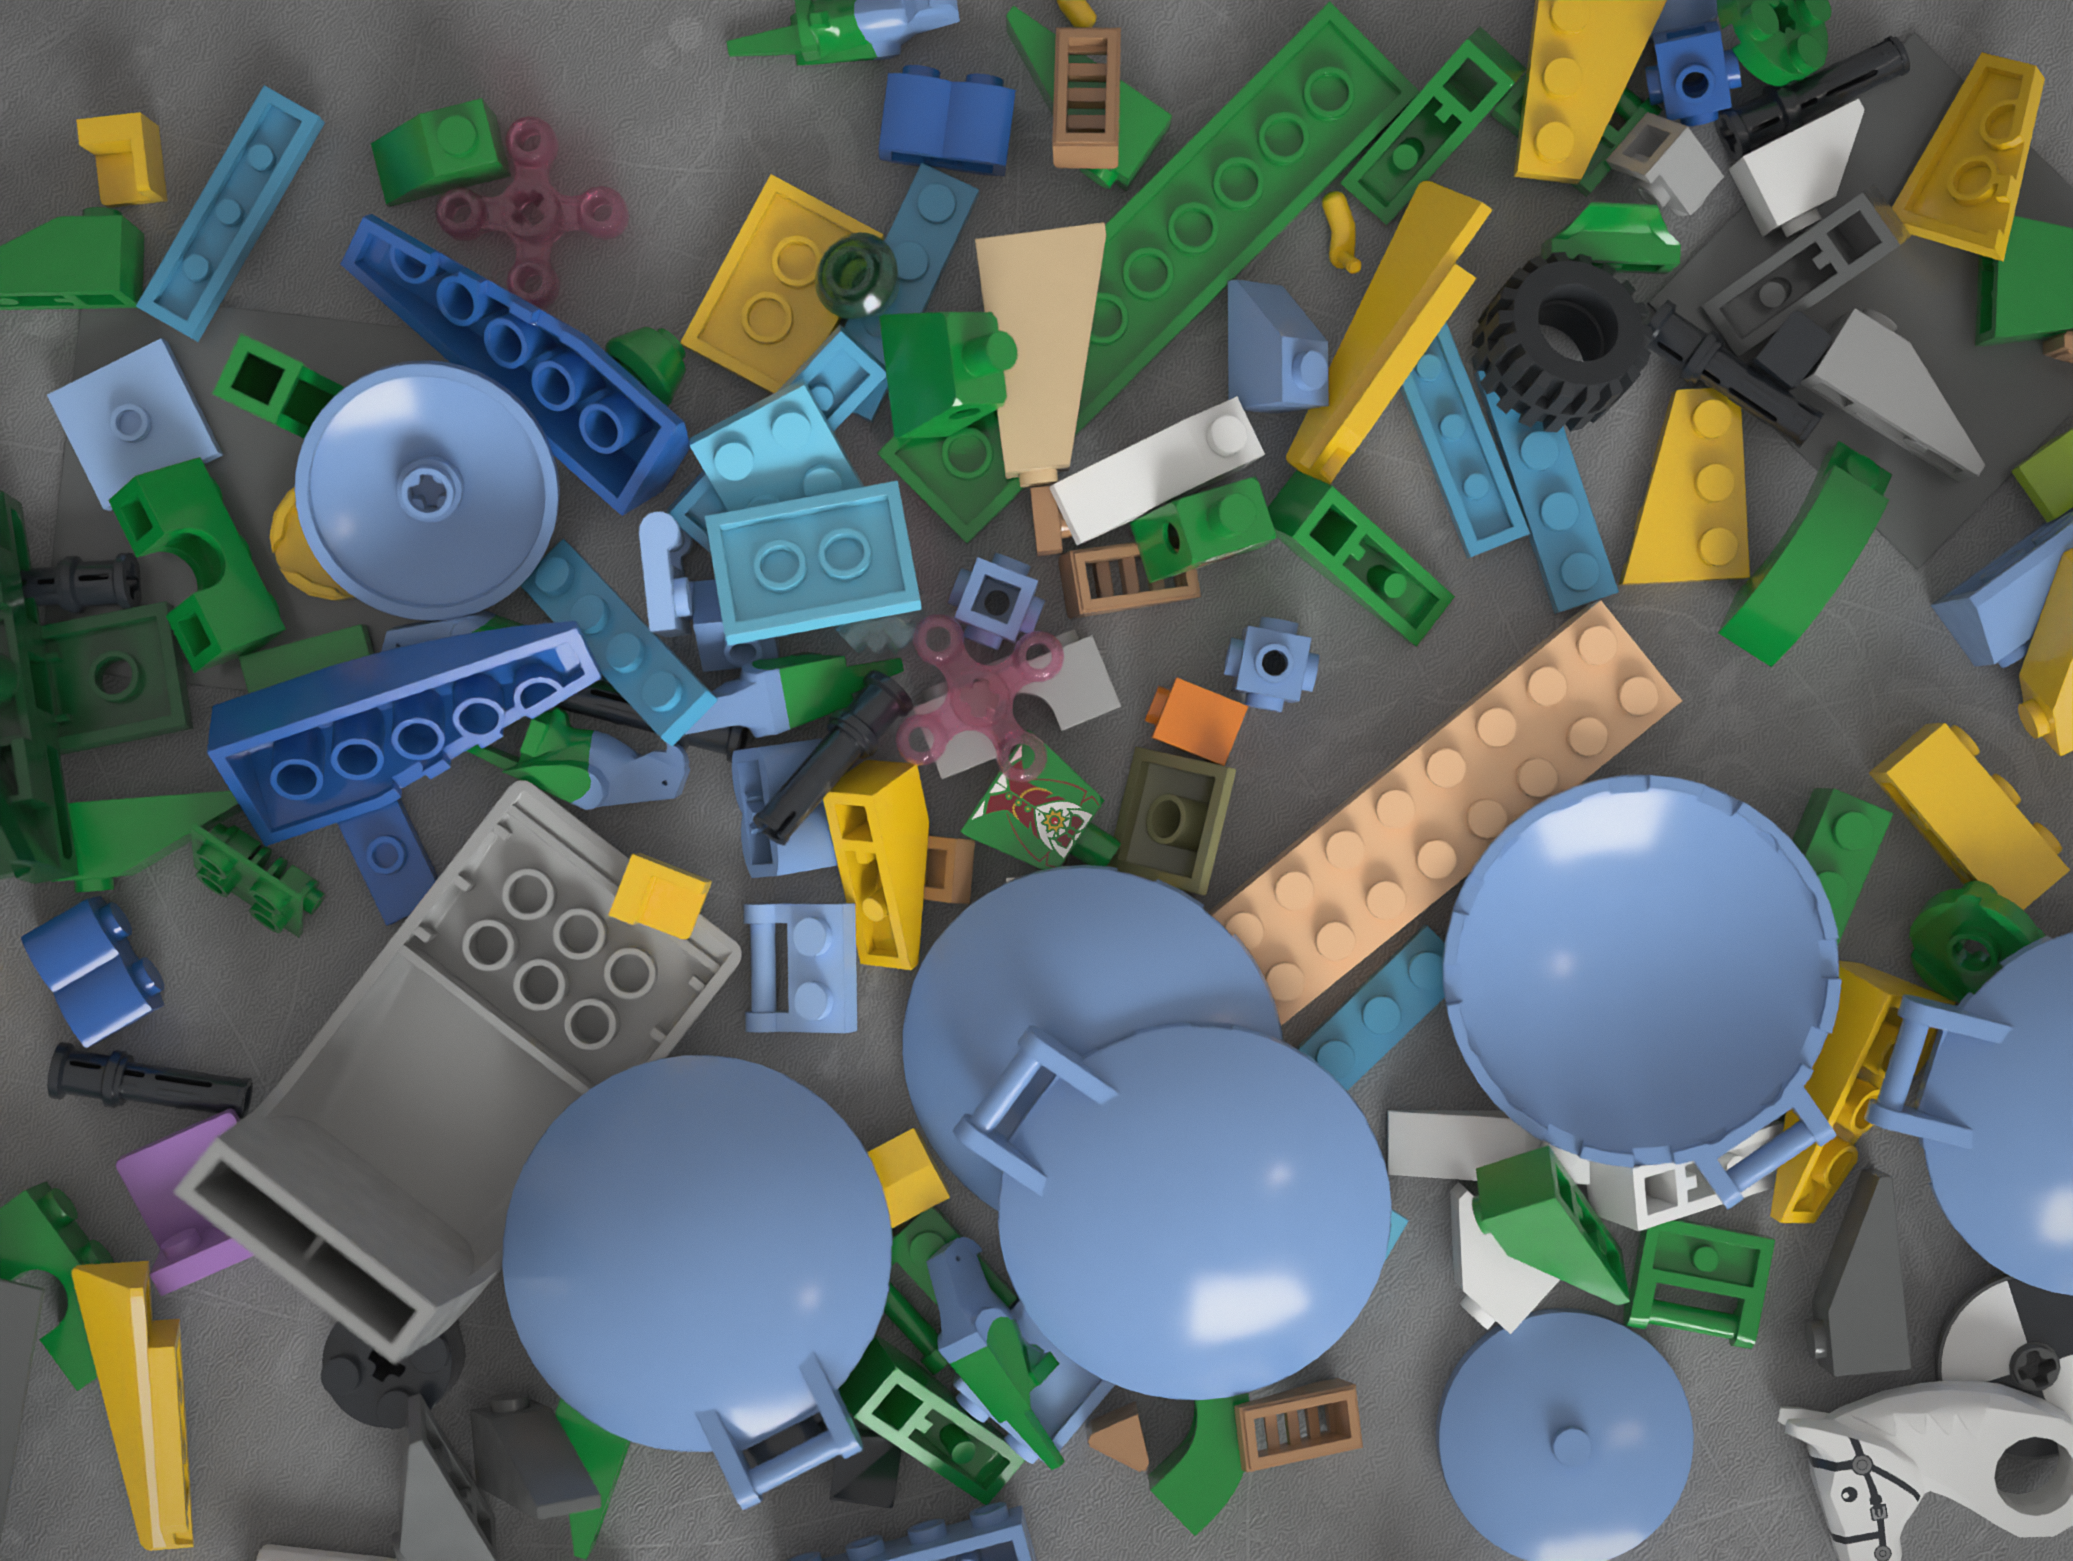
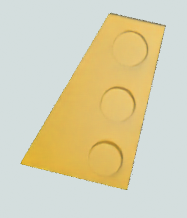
[1513,0,1667,184]
[1892,52,2045,262]
[1618,388,1750,585]

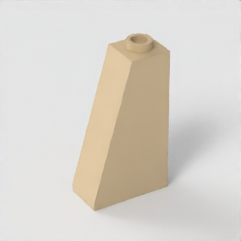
[975,222,1106,487]

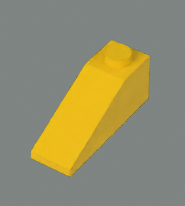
[2018,548,2073,757]
[823,760,929,970]

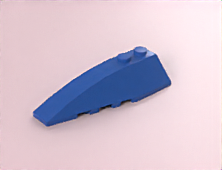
[340,214,691,516]
[207,621,601,846]

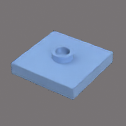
[47,338,224,511]

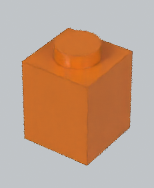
[1144,677,1248,766]

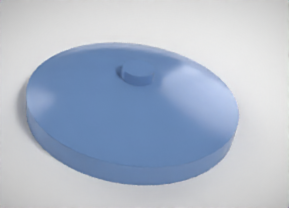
[295,360,560,621]
[1436,1308,1694,1561]

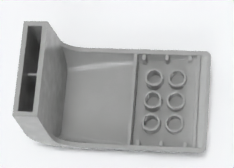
[174,780,742,1363]

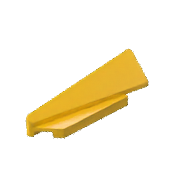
[1286,181,1493,484]
[71,1261,194,1551]

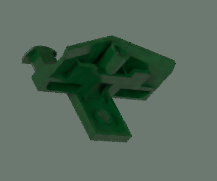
[0,490,194,884]

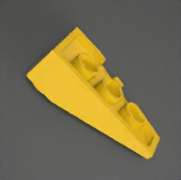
[1770,960,1956,1223]

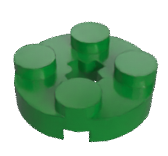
[1717,0,1832,86]
[1909,881,2046,1003]

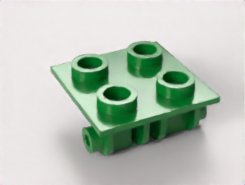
[190,823,326,938]

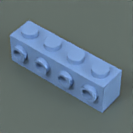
[786,1502,1037,1561]

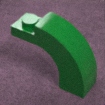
[212,333,345,439]
[1718,441,1892,668]
[1148,1393,1250,1536]

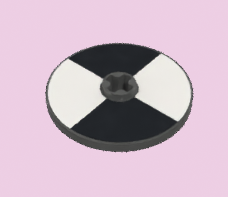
[1935,1273,2073,1460]

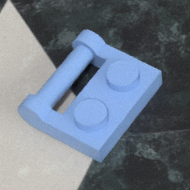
[639,511,695,637]
[743,903,857,1033]

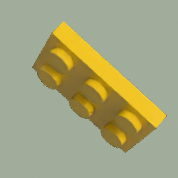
[680,174,885,394]

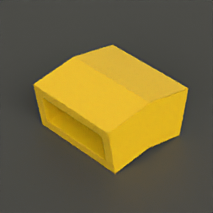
[867,1128,950,1228]

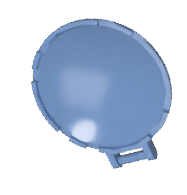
[1443,775,1842,1210]
[902,865,1283,1211]
[1864,932,2073,1295]
[953,1022,1392,1400]
[502,1055,893,1510]

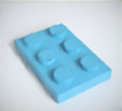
[689,378,864,512]
[705,480,922,646]

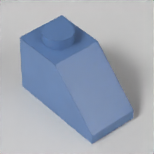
[1228,279,1329,414]

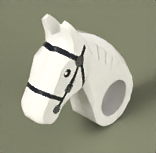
[1778,1381,2073,1561]

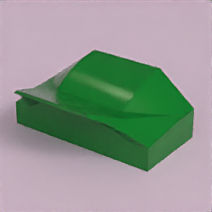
[1541,202,1681,274]

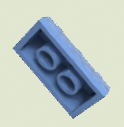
[1931,507,2073,668]

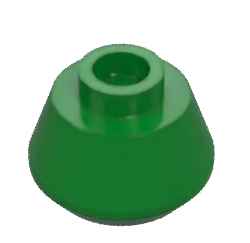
[604,327,686,407]

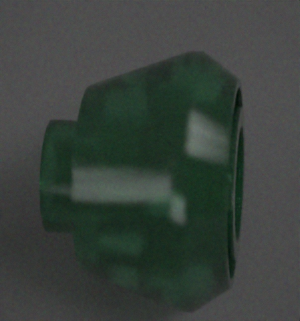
[815,232,900,319]

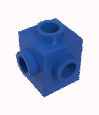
[1645,20,1742,126]

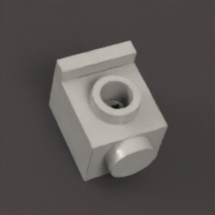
[1606,112,1724,216]

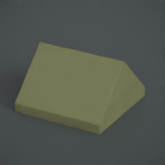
[1107,746,1237,896]

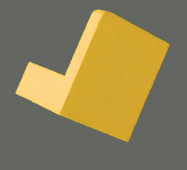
[76,112,168,208]
[608,853,712,940]

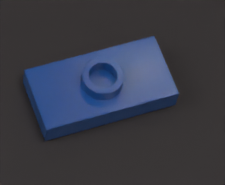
[337,798,439,926]

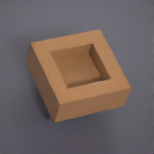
[1030,486,1073,557]
[924,835,975,904]

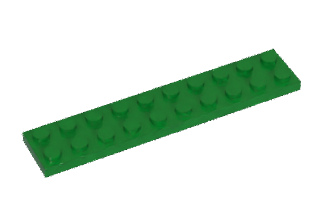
[877,1,1420,545]

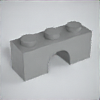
[913,629,1121,779]

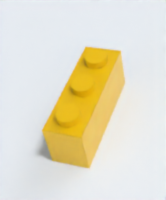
[1869,723,2070,910]

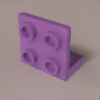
[116,1109,254,1296]

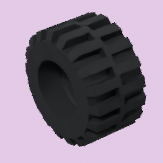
[1472,252,1653,433]

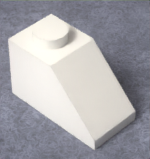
[1729,99,1864,238]
[1450,1182,1560,1334]

